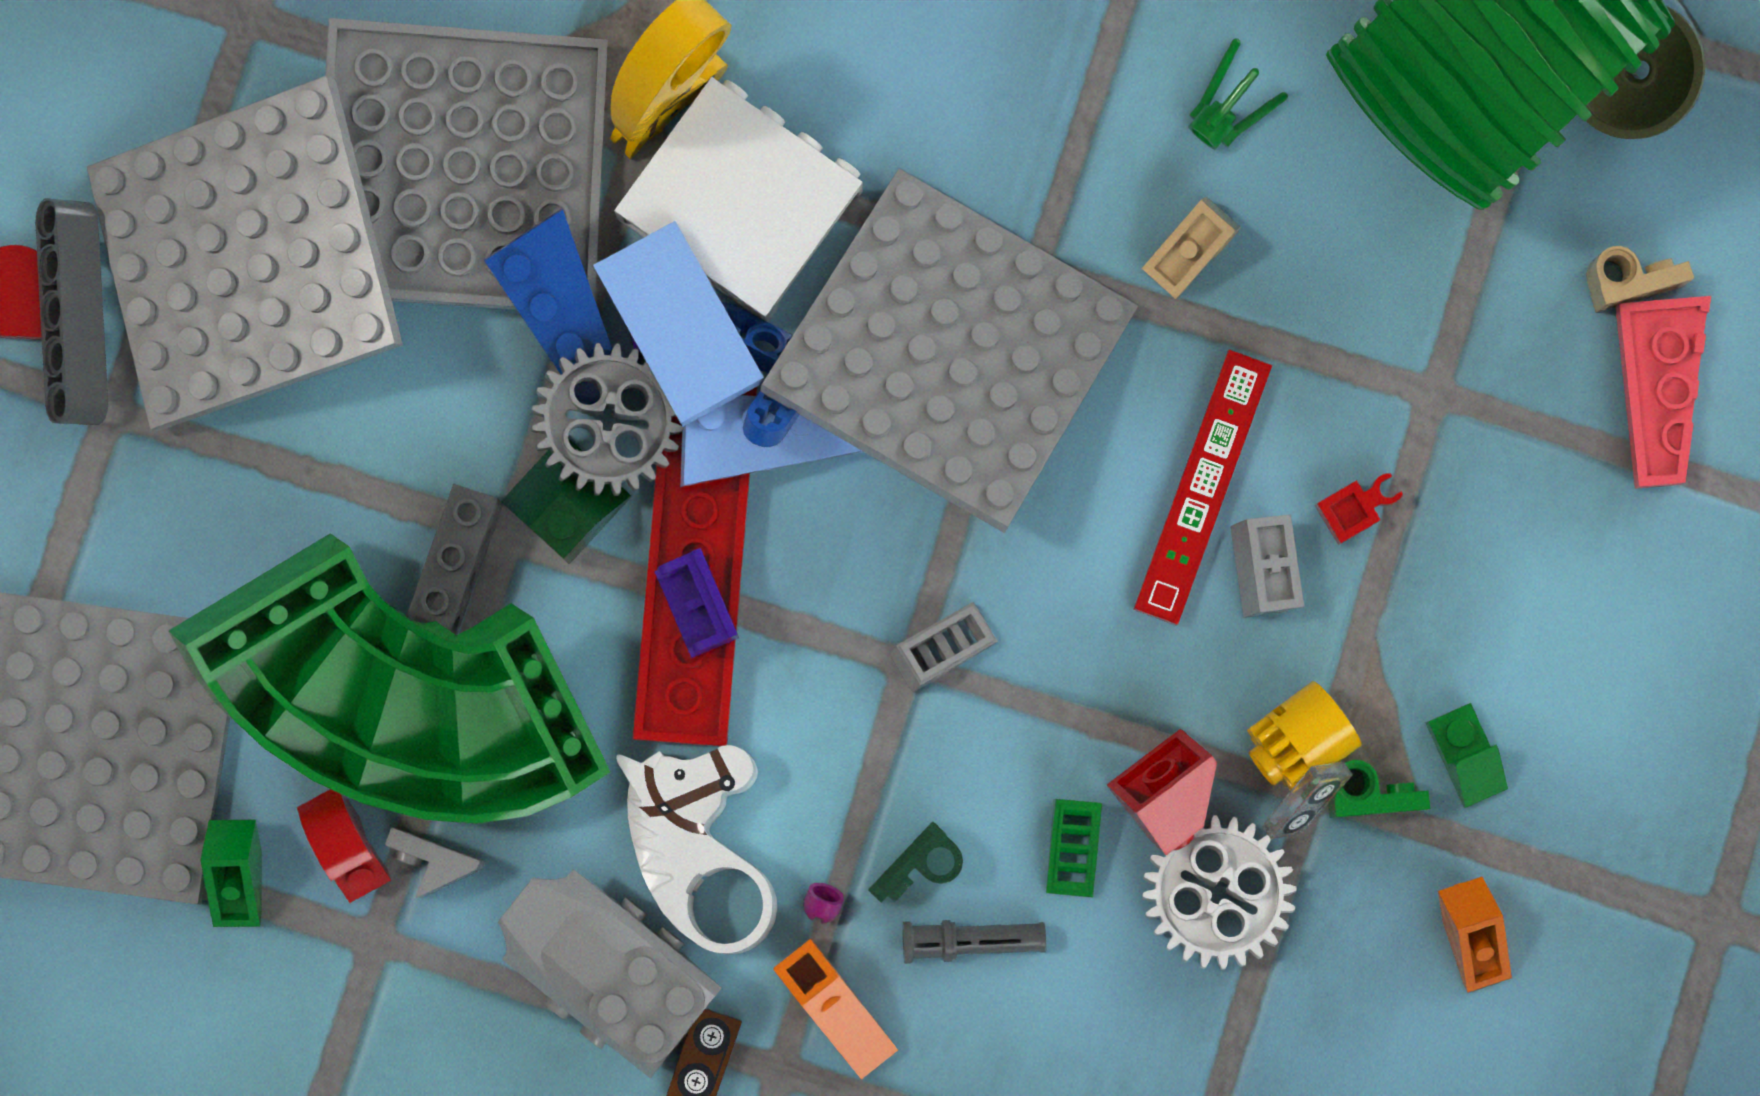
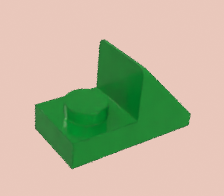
[1425,703,1508,808]

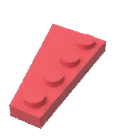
[1615,296,1711,489]

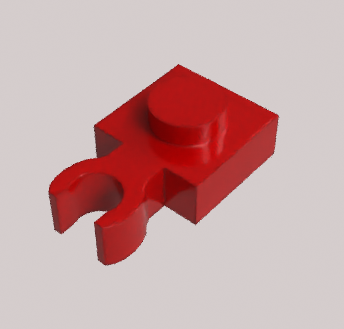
[1315,473,1403,545]

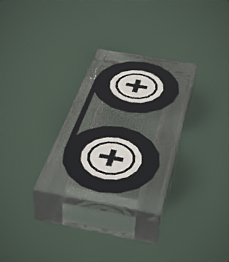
[1262,762,1353,839]

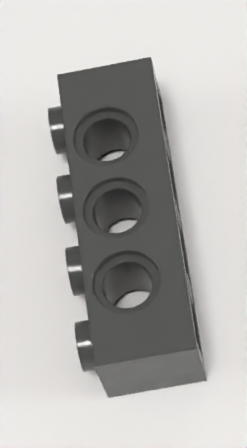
[406,483,503,635]

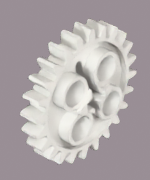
[1142,815,1296,970]

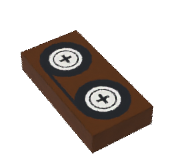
[666,1008,742,1096]

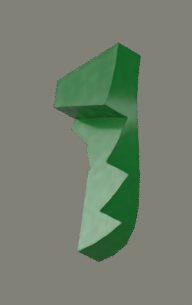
[168,533,611,824]

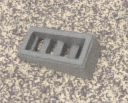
[890,602,997,692]

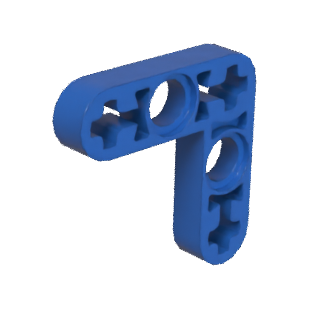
[721,302,800,447]

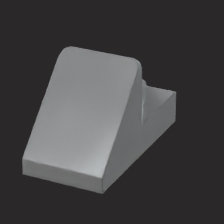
[385,827,485,898]

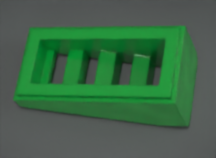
[1046,799,1102,897]

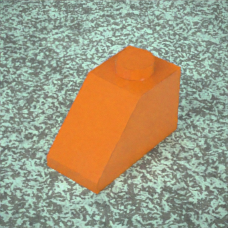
[1438,877,1512,993]

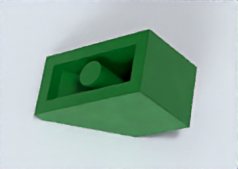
[200,819,262,927]

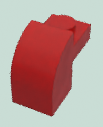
[297,789,391,903]

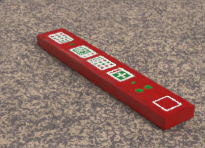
[1133,349,1272,626]

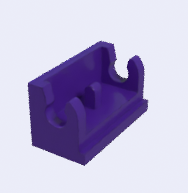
[654,548,739,658]

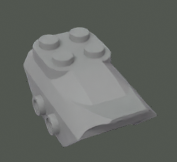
[498,869,722,1079]

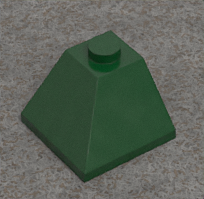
[501,438,632,564]

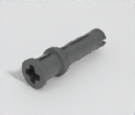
[902,920,1046,964]

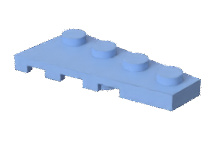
[680,395,863,487]

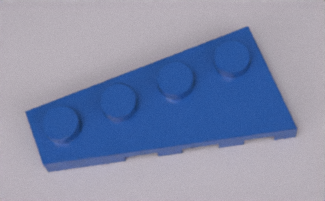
[484,208,627,416]

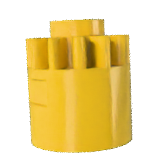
[1247,681,1362,794]

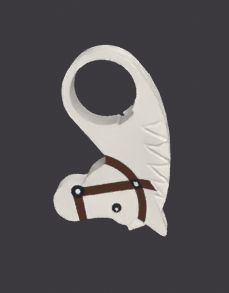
[616,745,777,954]

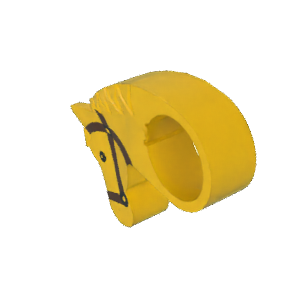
[610,0,732,159]

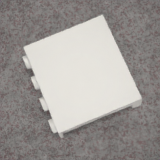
[614,77,863,322]

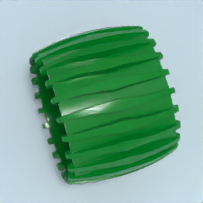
[1326,0,1675,210]

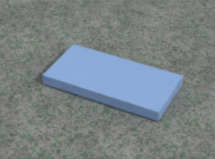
[593,221,764,427]

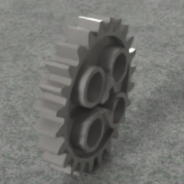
[531,343,683,496]

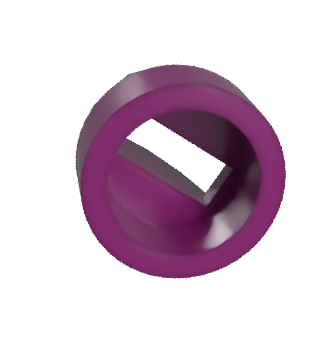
[803,883,844,924]

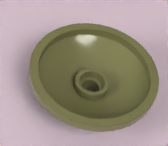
[1586,5,1705,139]

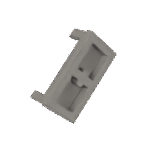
[1230,514,1304,618]

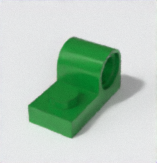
[1328,760,1430,818]

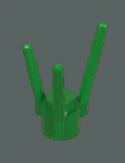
[1188,38,1288,150]

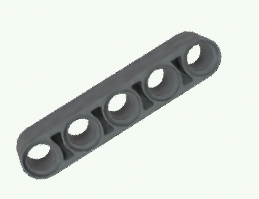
[35,198,108,425]

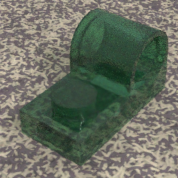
[868,822,963,903]

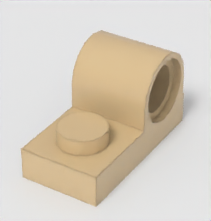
[1141,197,1241,299]
[1586,246,1695,313]

